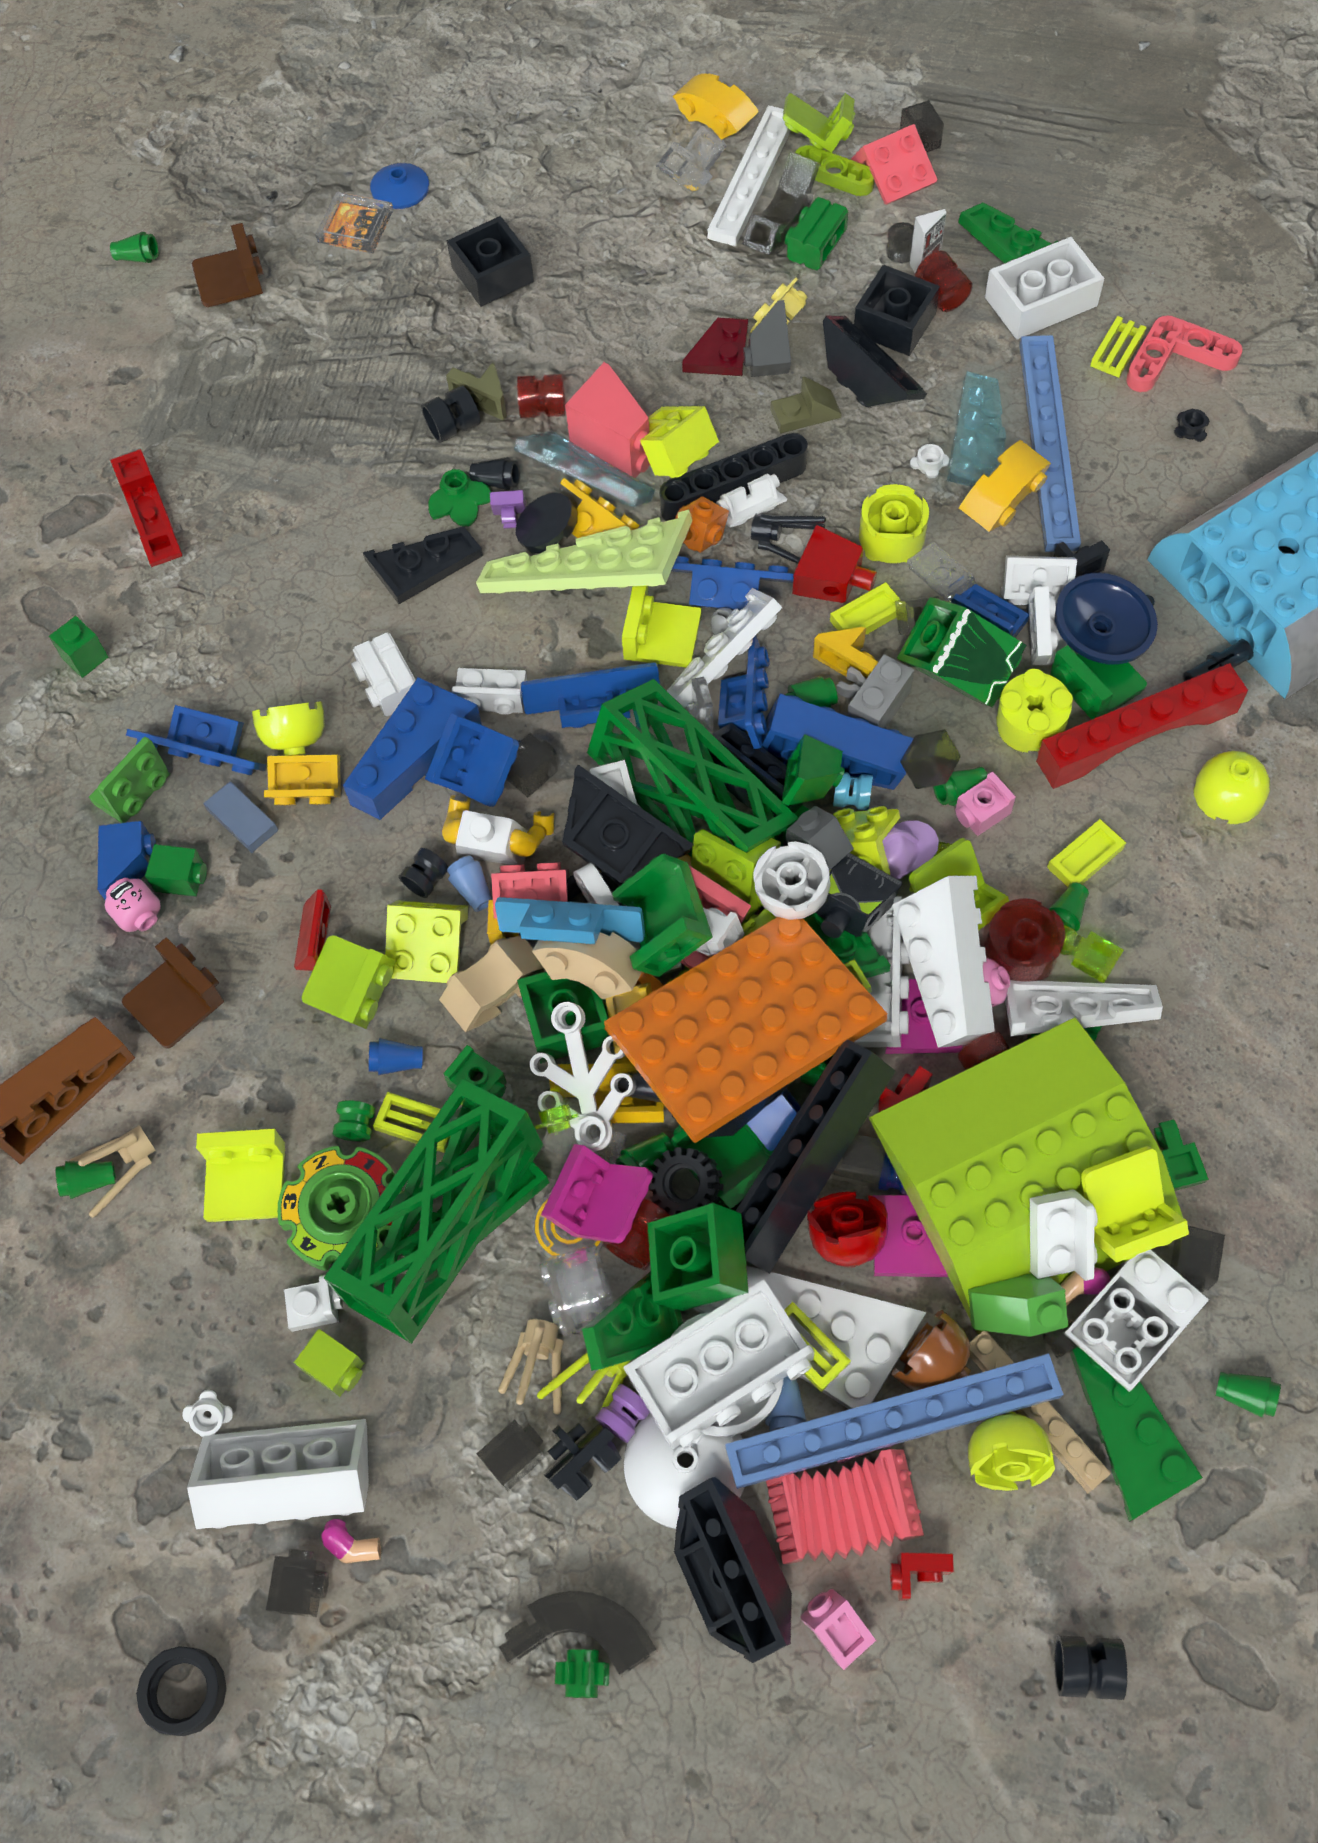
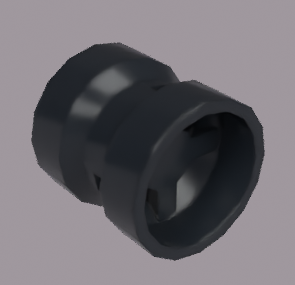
[399,848,448,898]

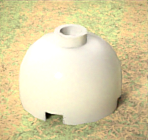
[753,841,830,920]

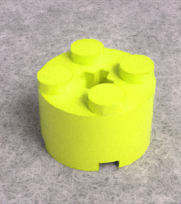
[859,484,929,563]
[996,669,1073,753]

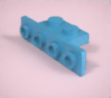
[495,897,645,944]

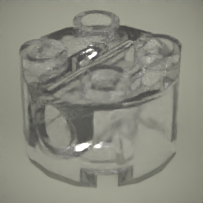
[539,1244,614,1337]

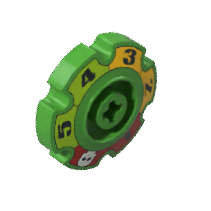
[277,1146,403,1271]

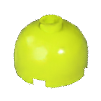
[252,702,325,756]
[1194,750,1270,824]
[968,1411,1055,1491]

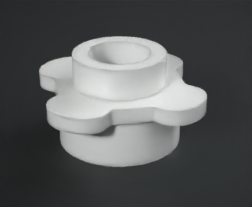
[910,444,949,478]
[182,1390,233,1437]

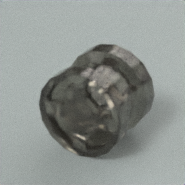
[886,222,914,263]

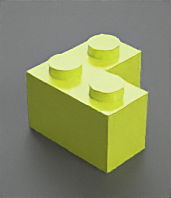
[640,406,719,478]

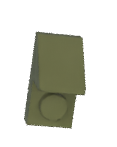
[446,363,507,421]
[770,377,841,434]

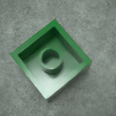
[517,972,613,1064]
[647,1203,749,1311]

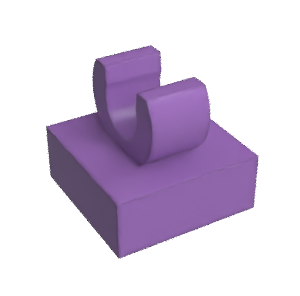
[490,490,526,529]

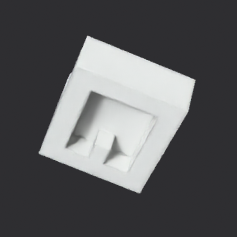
[284,1275,343,1332]

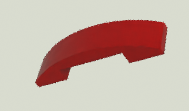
[110,449,183,567]

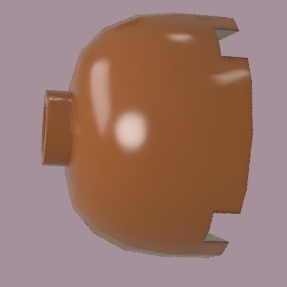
[892,1310,971,1391]

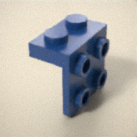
[425,713,519,807]

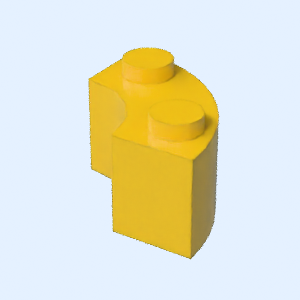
[673,73,759,140]
[959,440,1051,532]

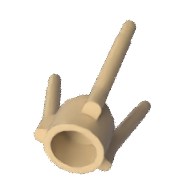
[69,1125,156,1218]
[498,1319,564,1415]

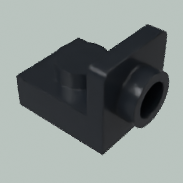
[1054,540,1110,578]

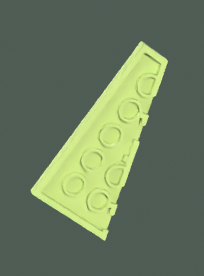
[476,510,693,594]

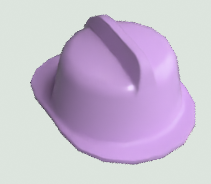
[882,821,939,880]

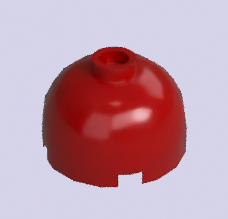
[807,1191,888,1268]

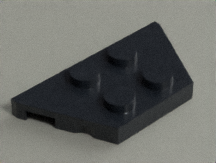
[562,765,694,886]

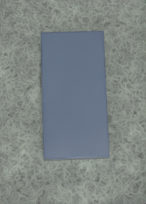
[203,781,278,853]

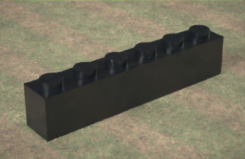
[736,1039,896,1274]

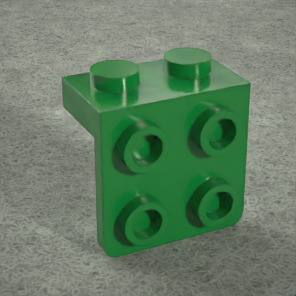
[1050,645,1147,720]

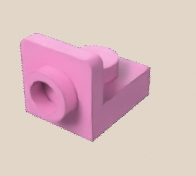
[800,1589,876,1670]

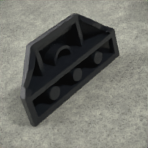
[823,316,927,408]
[674,1477,792,1663]

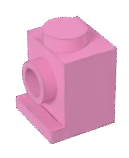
[955,772,1016,836]

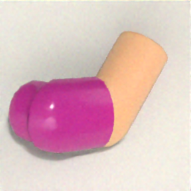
[1060,1267,1111,1307]
[321,1519,381,1563]

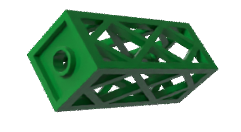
[587,679,798,857]
[323,1079,543,1344]

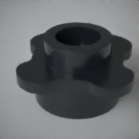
[1174,409,1210,442]

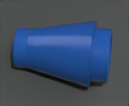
[369,1038,423,1076]

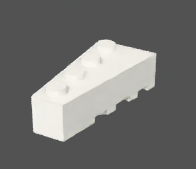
[892,876,995,1048]

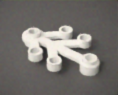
[530,1002,636,1152]

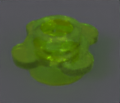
[535,1104,579,1134]

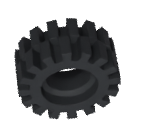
[648,1147,724,1216]

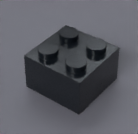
[447,215,534,307]
[854,265,940,356]

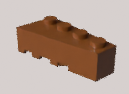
[0,1017,135,1165]

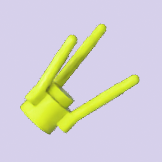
[537,1352,631,1407]

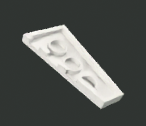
[667,588,782,708]
[1005,980,1163,1036]

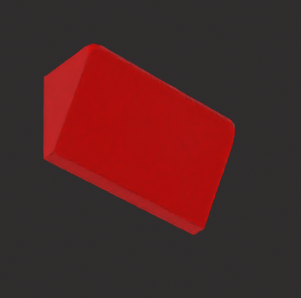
[294,889,331,971]

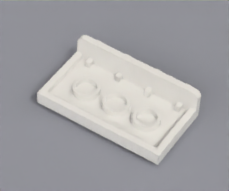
[854,896,910,1047]
[624,1279,815,1450]

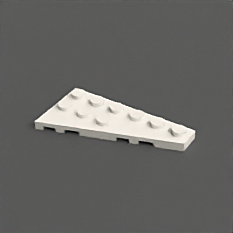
[694,1266,926,1409]

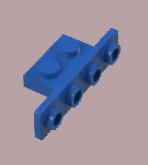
[671,556,794,611]
[718,635,770,749]
[520,663,660,728]
[126,705,267,775]

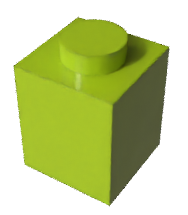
[294,1329,365,1397]

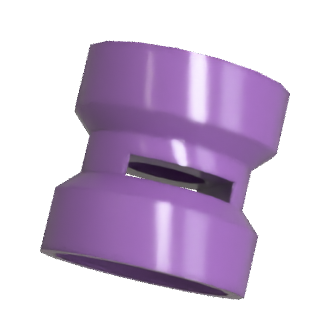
[595,1384,650,1443]

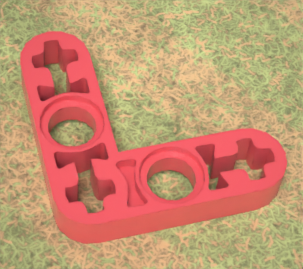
[1126,315,1243,392]

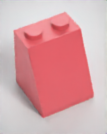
[565,362,650,482]

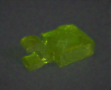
[1050,925,1124,983]

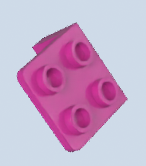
[541,1144,653,1244]

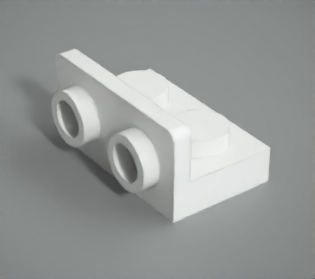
[1001,556,1077,605]
[1028,586,1067,665]
[451,668,527,715]
[1030,1189,1098,1281]

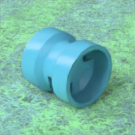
[833,772,873,810]

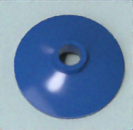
[370,163,429,209]

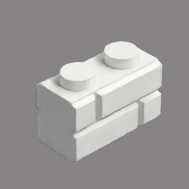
[351,633,416,716]

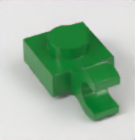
[1153,1119,1209,1191]

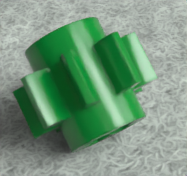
[555,1649,609,1698]

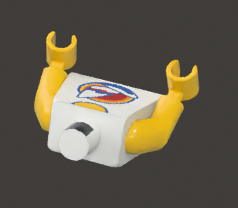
[442,795,555,865]

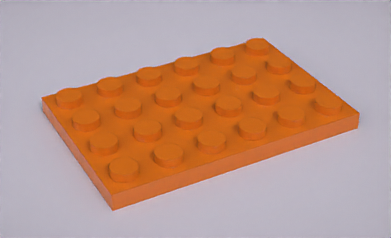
[604,917,888,1143]

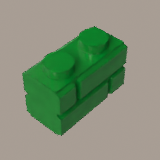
[785,197,848,271]

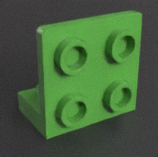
[89,737,170,823]

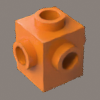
[675,496,729,553]

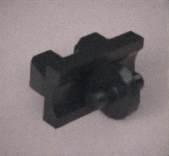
[544,1423,622,1501]

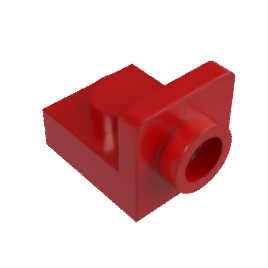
[890,1553,954,1601]

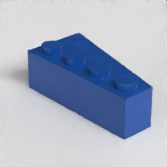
[343,677,482,820]
[762,694,914,790]

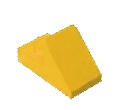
[813,627,878,679]

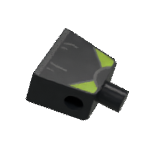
[816,853,903,938]

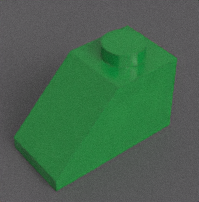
[782,734,845,806]

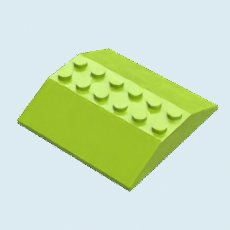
[869,1017,1183,1335]

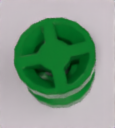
[332,1100,375,1142]

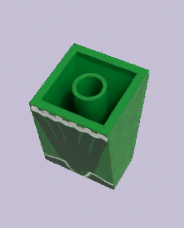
[897,597,1027,708]

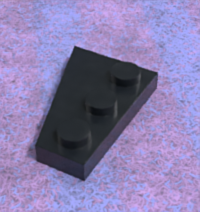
[362,526,483,604]

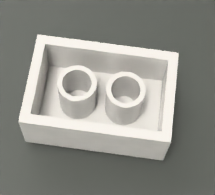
[985,237,1104,340]

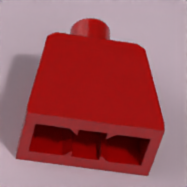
[792,525,877,603]

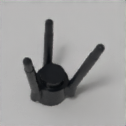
[751,514,826,564]

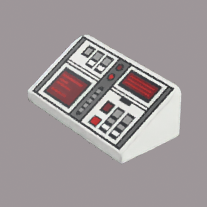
[910,209,946,278]

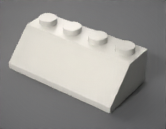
[187,1419,369,1529]

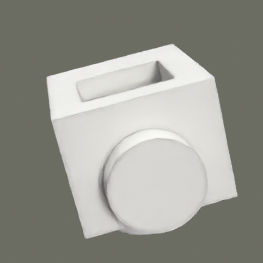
[695,908,744,957]

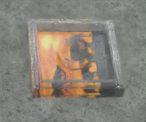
[316,192,394,254]

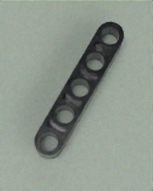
[659,433,808,521]

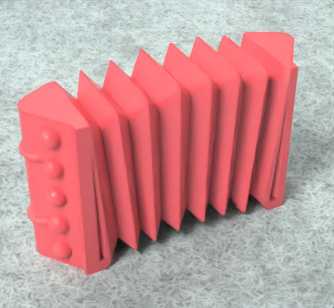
[766,1449,924,1565]

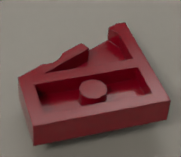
[682,317,749,376]

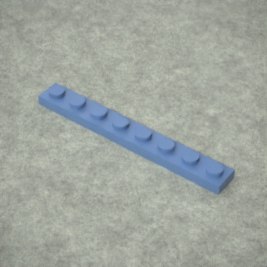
[1019,335,1081,552]
[725,1354,1063,1489]

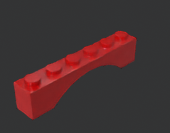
[1036,663,1248,789]

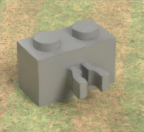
[837,654,914,729]

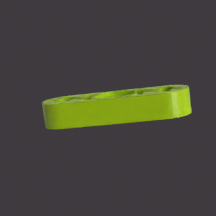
[794,145,874,196]

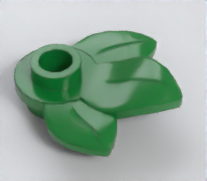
[428,469,491,527]

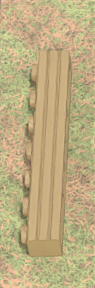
[970,1331,1111,1494]

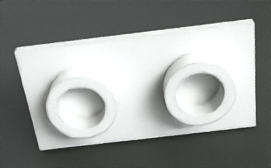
[716,474,787,528]

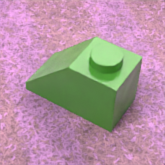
[968,1273,1068,1337]

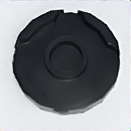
[515,493,577,554]

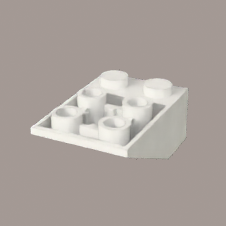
[1064,1250,1209,1392]

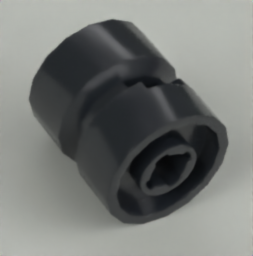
[421,385,481,443]
[1054,1636,1127,1700]

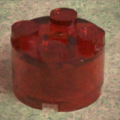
[984,898,1066,982]

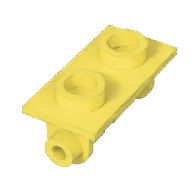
[750,277,807,333]

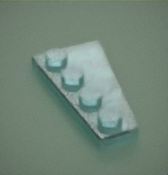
[947,371,1006,487]
[513,431,655,507]

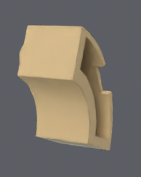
[532,932,642,999]
[439,935,546,1032]

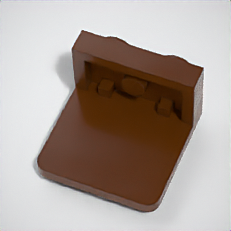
[192,223,264,307]
[122,937,224,1049]

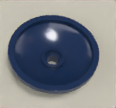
[1055,573,1158,665]

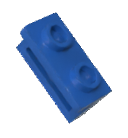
[951,582,1029,638]

